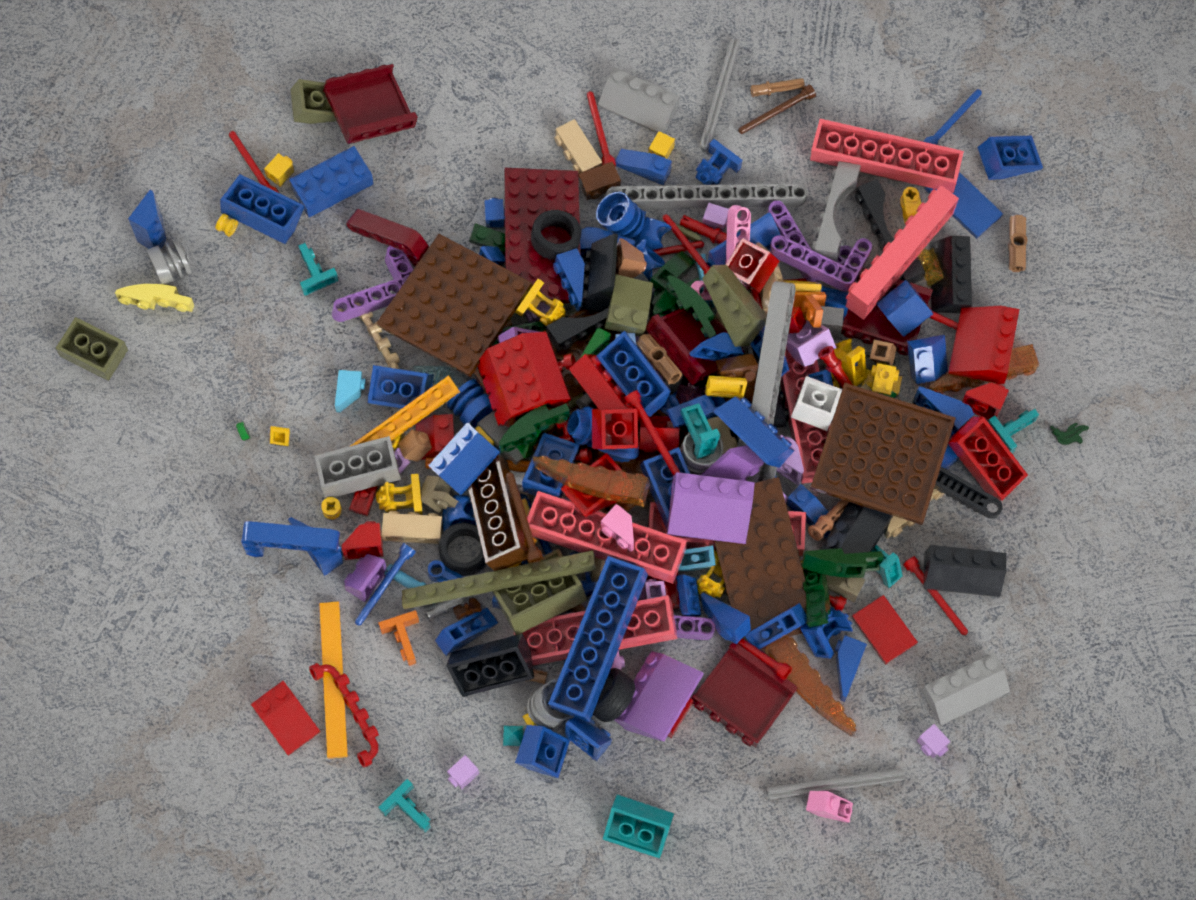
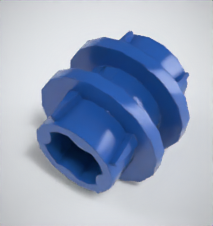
[567,407,593,448]

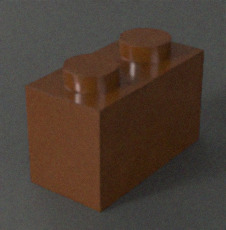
[578,162,621,200]

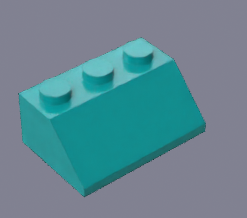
[603,794,675,859]

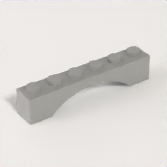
[812,161,860,262]

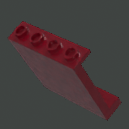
[323,64,418,145]
[840,268,933,356]
[646,309,745,385]
[691,642,798,748]

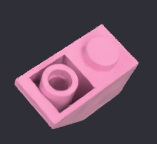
[601,504,634,552]
[806,791,853,822]

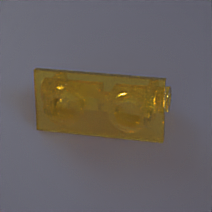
[918,248,944,287]

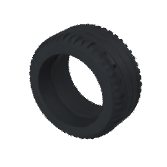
[531,209,581,261]
[438,522,486,576]
[593,668,635,722]

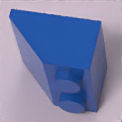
[876,280,933,337]
[907,335,948,384]
[515,725,570,778]

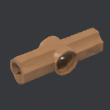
[1008,215,1028,272]
[636,334,682,384]

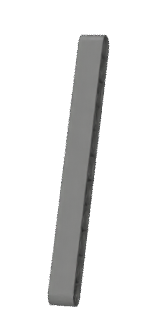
[606,184,808,209]
[745,281,795,483]

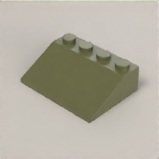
[492,549,587,635]

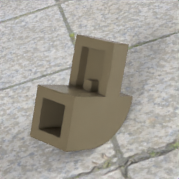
[420,475,459,513]

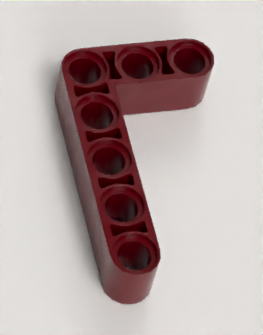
[346,209,429,267]

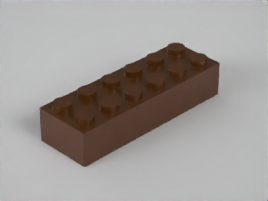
[468,454,528,571]

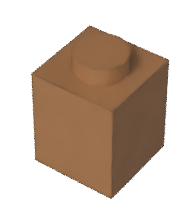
[870,340,897,366]
[398,429,432,462]

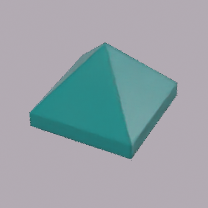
[503,726,524,746]

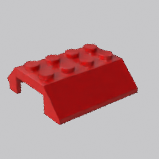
[478,332,571,427]

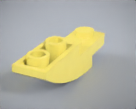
[115,284,194,312]

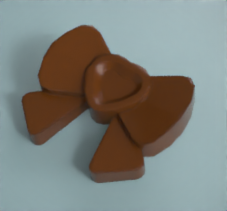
[453,598,482,620]

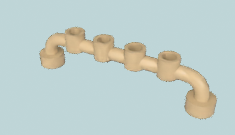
[338,303,400,369]

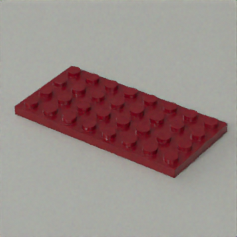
[504,167,581,303]

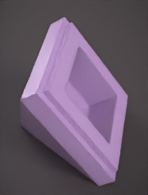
[394,448,410,474]

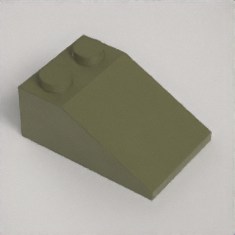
[290,79,337,124]
[604,274,653,337]

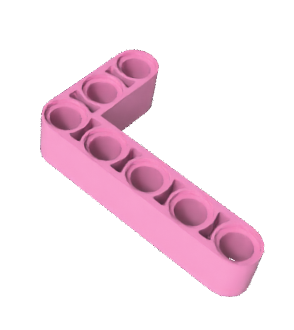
[691,205,751,300]

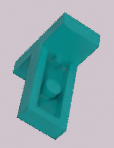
[298,243,339,296]
[680,403,720,459]
[988,409,1039,453]
[872,545,903,588]
[378,779,431,833]

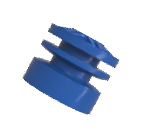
[596,192,645,239]
[447,379,493,428]

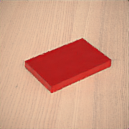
[851,595,918,665]

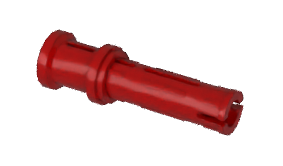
[679,215,727,244]
[818,346,853,389]

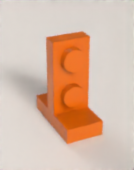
[793,292,826,328]
[378,610,419,666]

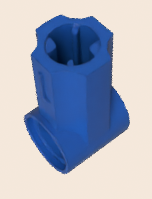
[428,560,464,582]

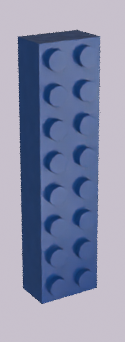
[548,556,648,722]

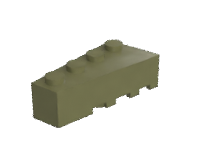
[702,265,767,347]

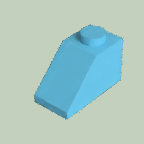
[335,370,366,412]
[678,546,715,572]

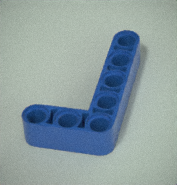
[241,521,340,557]

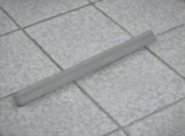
[699,38,739,150]
[767,768,905,799]

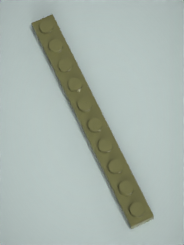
[402,551,596,609]

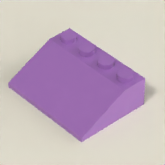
[667,472,755,544]
[615,651,704,742]

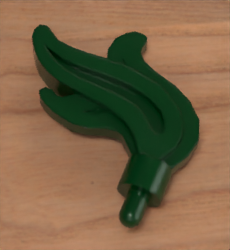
[1050,423,1089,445]

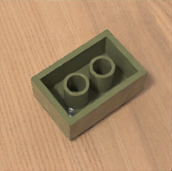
[55,317,128,381]

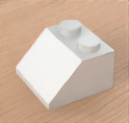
[791,376,842,431]

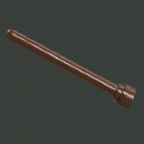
[738,84,816,134]
[506,472,543,563]

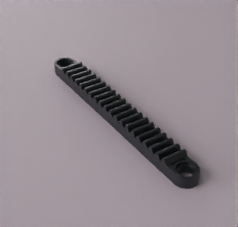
[831,419,1003,519]

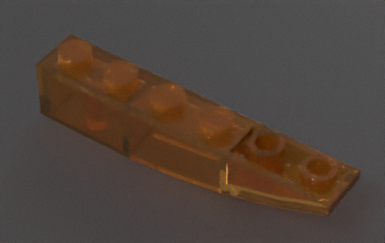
[928,344,1039,394]
[533,456,650,507]
[766,634,856,736]

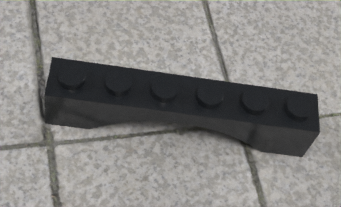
[855,179,926,284]
[546,273,655,352]

